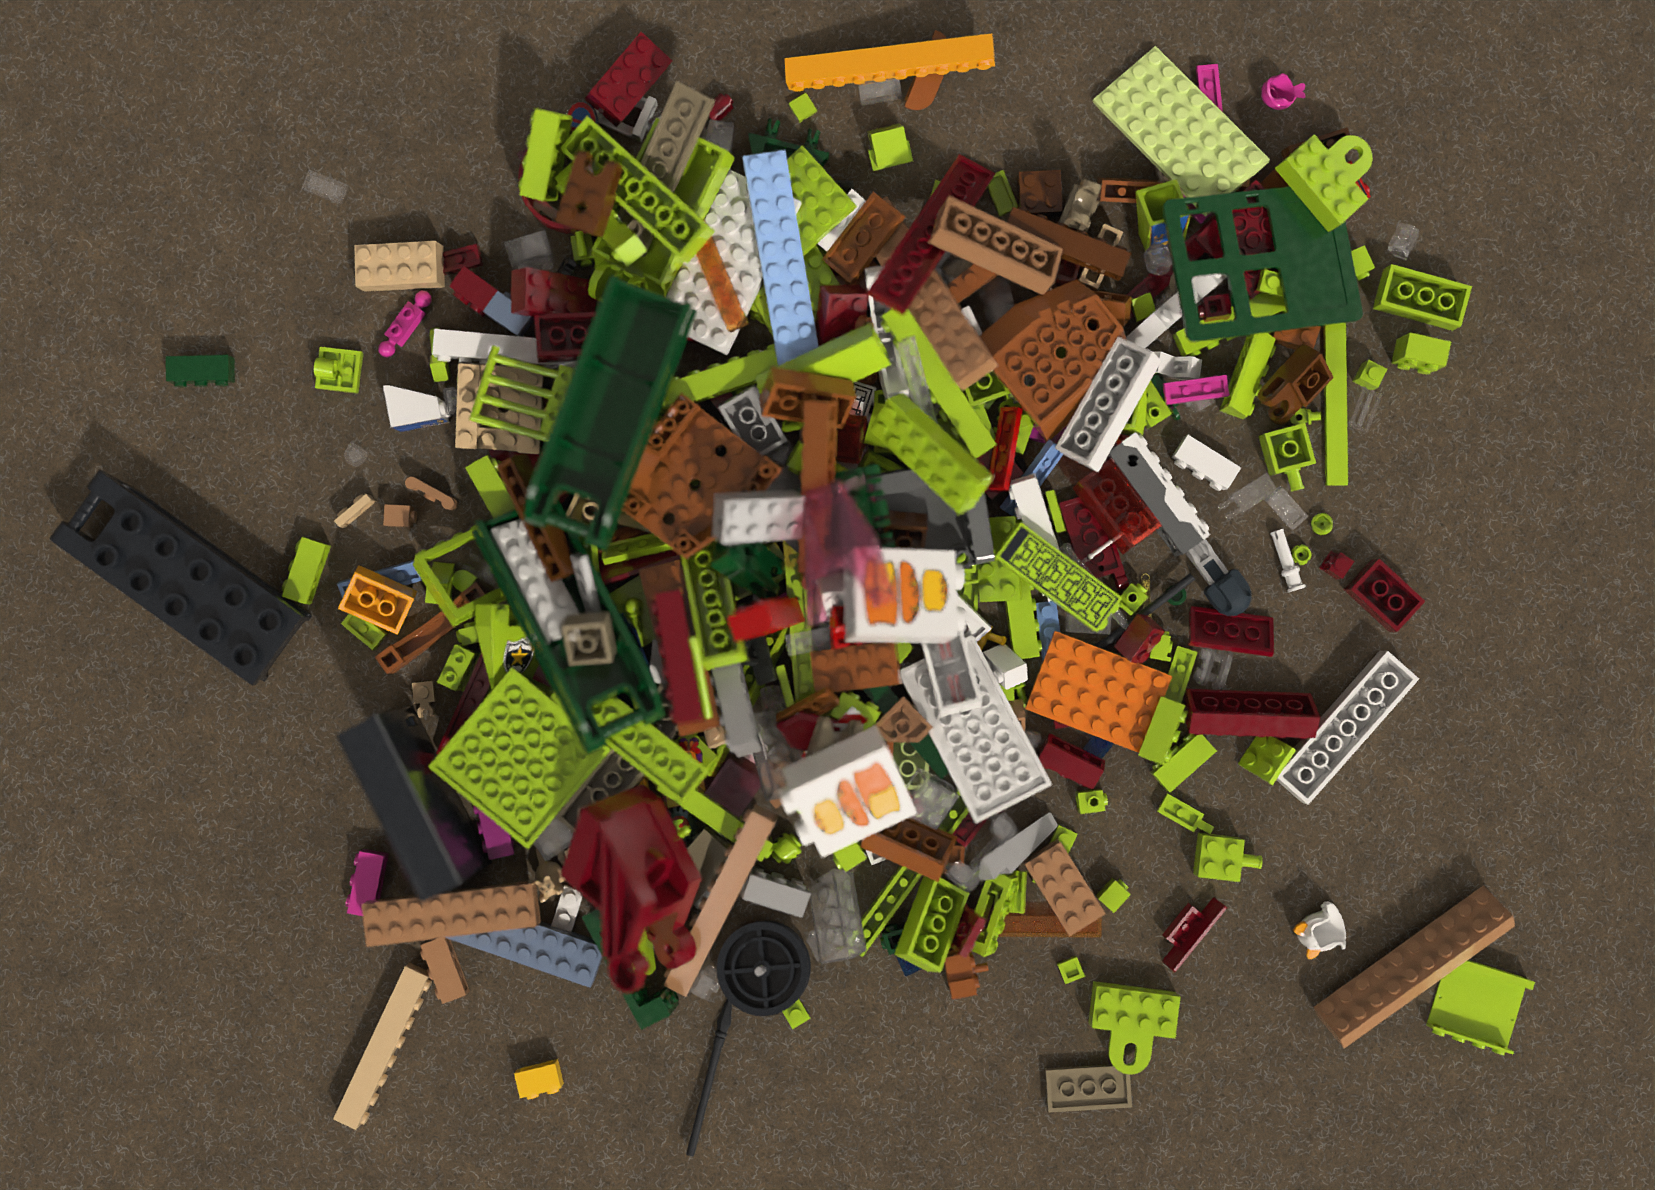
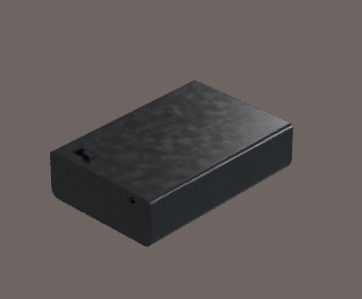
[336,706,492,904]

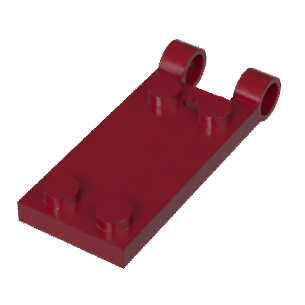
[1058,491,1129,591]

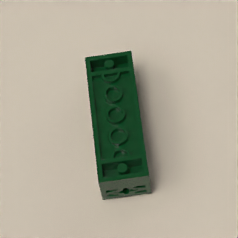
[582,906,679,1030]

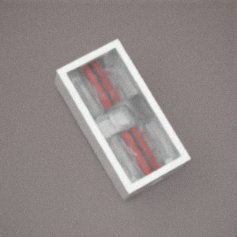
[921,631,982,717]

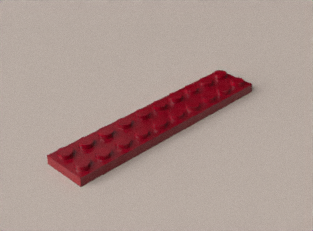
[866,154,995,316]

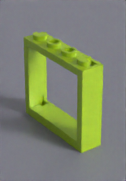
[412,525,505,627]

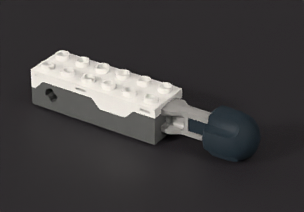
[1105,432,1252,616]

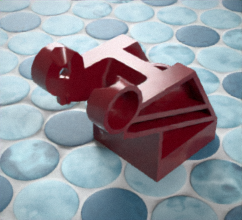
[560,784,702,994]

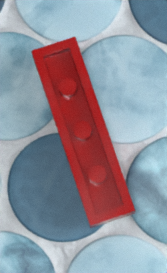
[987,407,1023,490]

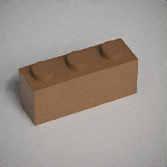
[420,937,470,1004]

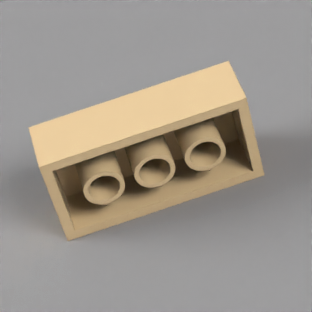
[354,241,445,291]

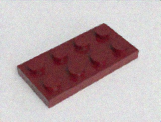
[1189,606,1274,657]

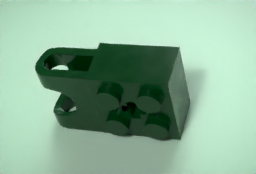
[710,540,785,600]

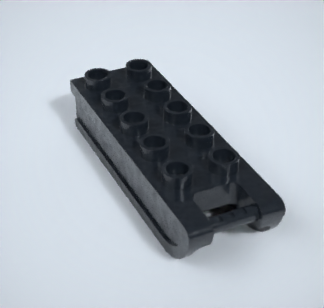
[49,469,312,685]

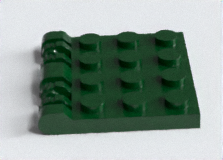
[831,464,895,560]

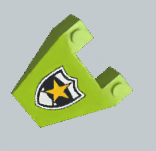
[475,605,539,690]

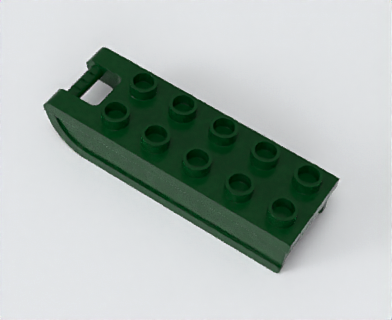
[524,274,697,551]
[472,499,665,754]

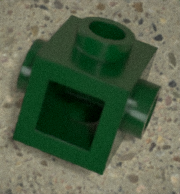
[880,923,904,956]

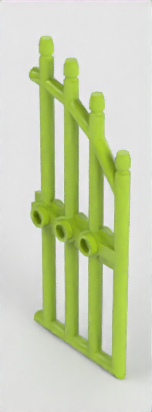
[469,345,672,442]

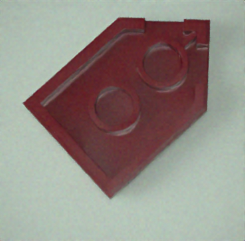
[775,711,841,751]

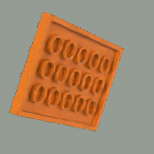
[1025,631,1172,753]

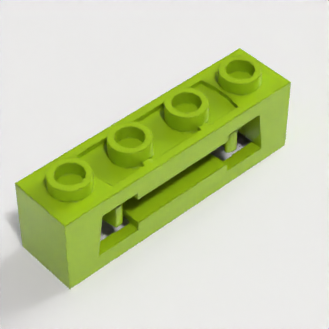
[972,873,1019,957]

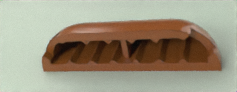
[903,30,947,110]

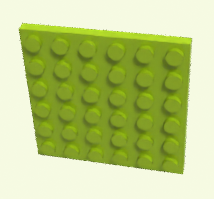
[429,667,611,849]

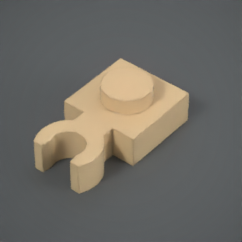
[412,681,436,718]

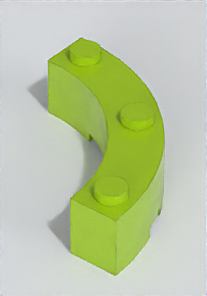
[554,161,647,266]

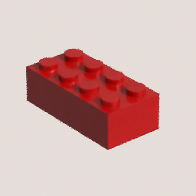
[727,595,805,642]

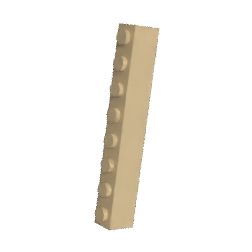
[333,963,432,1130]

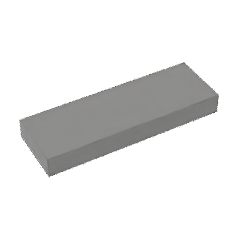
[571,552,601,613]

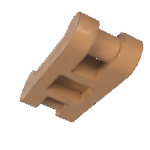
[405,477,458,511]

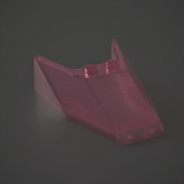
[803,480,896,627]

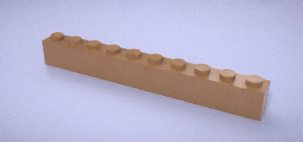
[663,804,778,997]

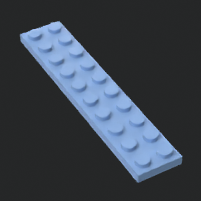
[743,150,818,366]

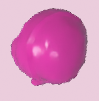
[1261,73,1305,110]

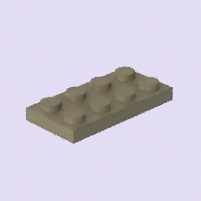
[1045,1063,1132,1112]

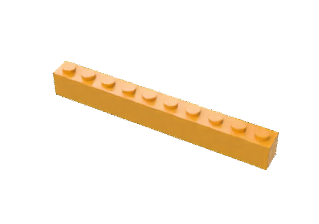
[785,34,995,92]

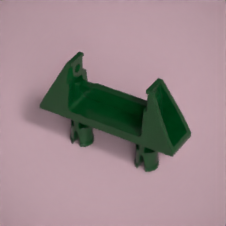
[748,118,829,167]

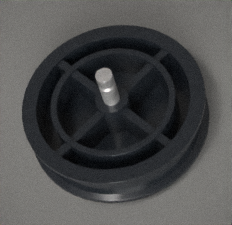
[717,920,811,1016]

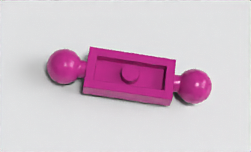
[378,291,432,357]

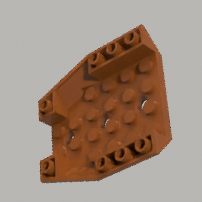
[980,279,1127,442]
[623,393,782,559]

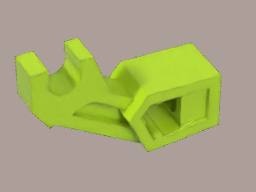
[430,327,451,382]

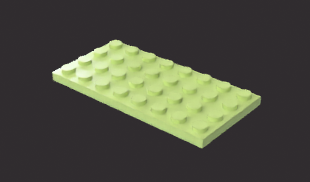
[1093,46,1270,217]

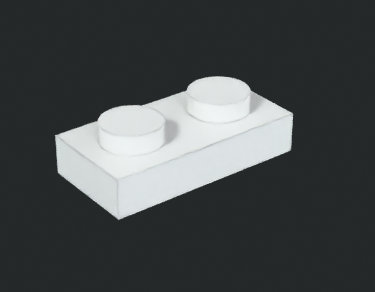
[551,885,583,932]

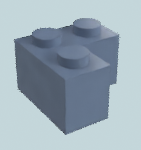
[483,291,535,337]

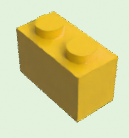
[514,1059,564,1099]

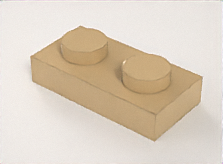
[334,494,376,528]

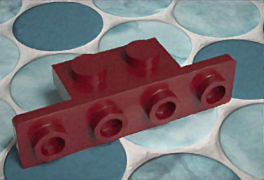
[1162,897,1227,972]

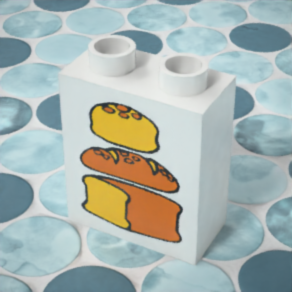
[843,548,966,643]
[778,726,916,857]

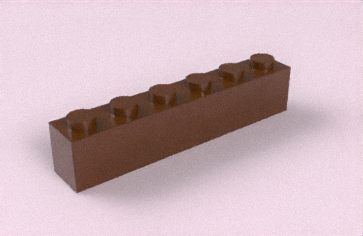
[1007,207,1131,281]
[496,454,575,583]

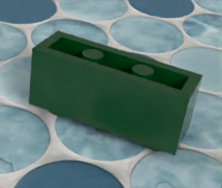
[166,355,235,387]

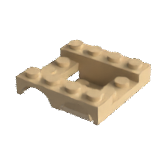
[455,362,544,454]

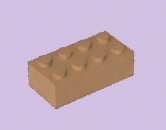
[1023,839,1105,936]

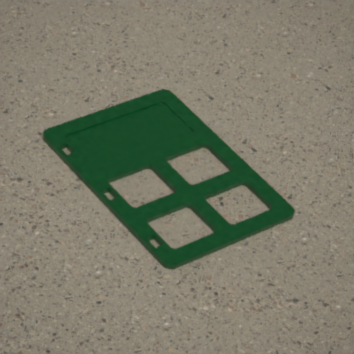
[1162,187,1363,342]

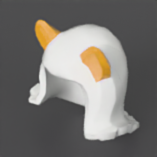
[1293,901,1346,959]

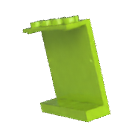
[1426,960,1535,1055]

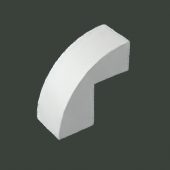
[1153,352,1202,380]

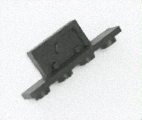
[737,600,777,685]

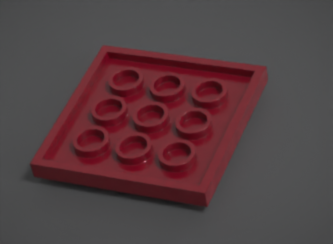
[1194,180,1279,300]

